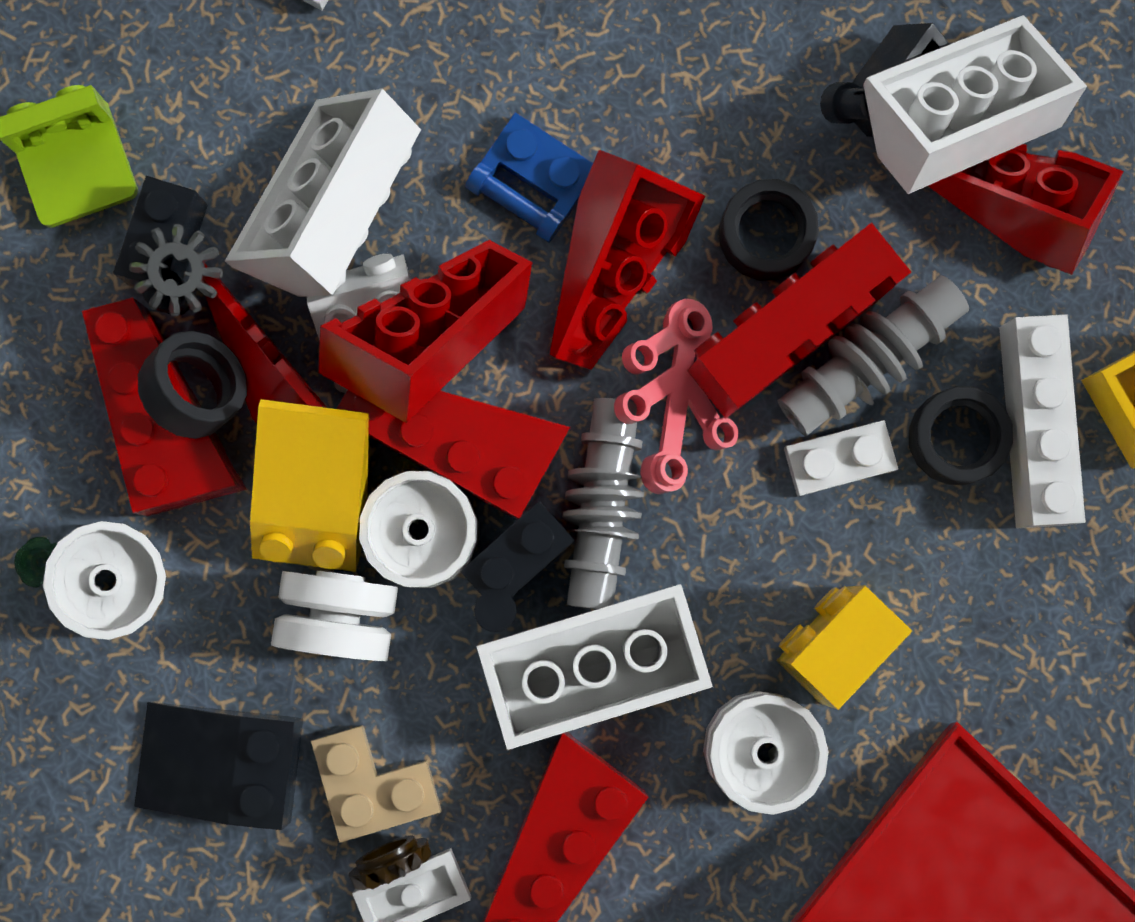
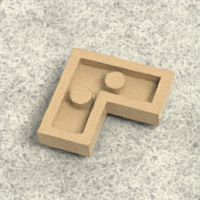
[311,725,442,843]

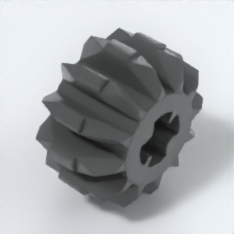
[129,224,223,316]

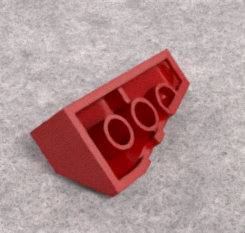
[928,144,1124,275]

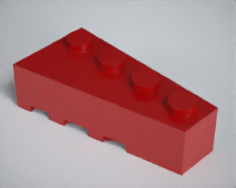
[318,240,533,423]
[82,297,247,516]
[337,389,570,519]
[482,732,649,922]

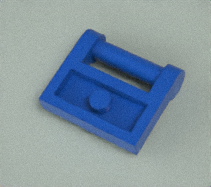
[465,112,593,243]

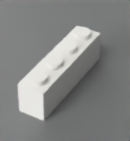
[999,314,1086,528]

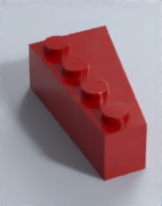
[687,222,911,419]

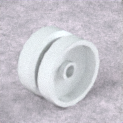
[359,471,478,588]
[43,521,166,640]
[271,570,398,661]
[703,691,829,815]

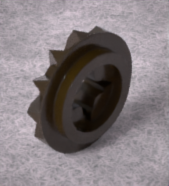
[349,835,432,890]

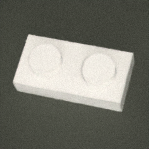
[784,420,898,497]
[352,848,471,922]

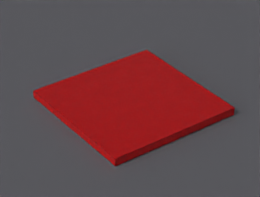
[791,722,1135,922]

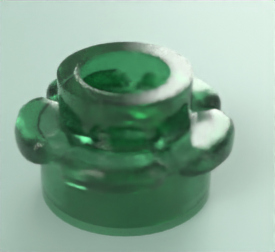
[14,537,57,588]

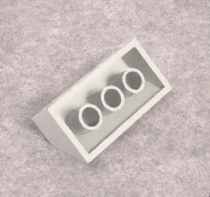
[863,15,1087,194]
[225,89,421,297]
[476,584,713,750]

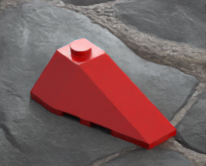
[549,150,706,370]
[203,262,327,437]

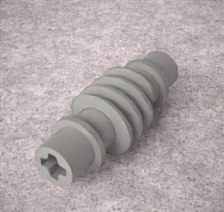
[778,275,969,436]
[562,398,644,610]

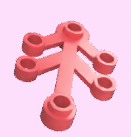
[614,299,738,494]

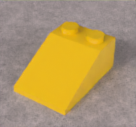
[250,399,369,572]

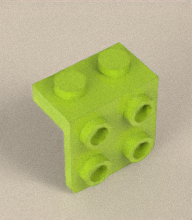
[0,85,138,228]

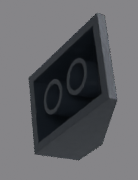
[134,702,303,830]

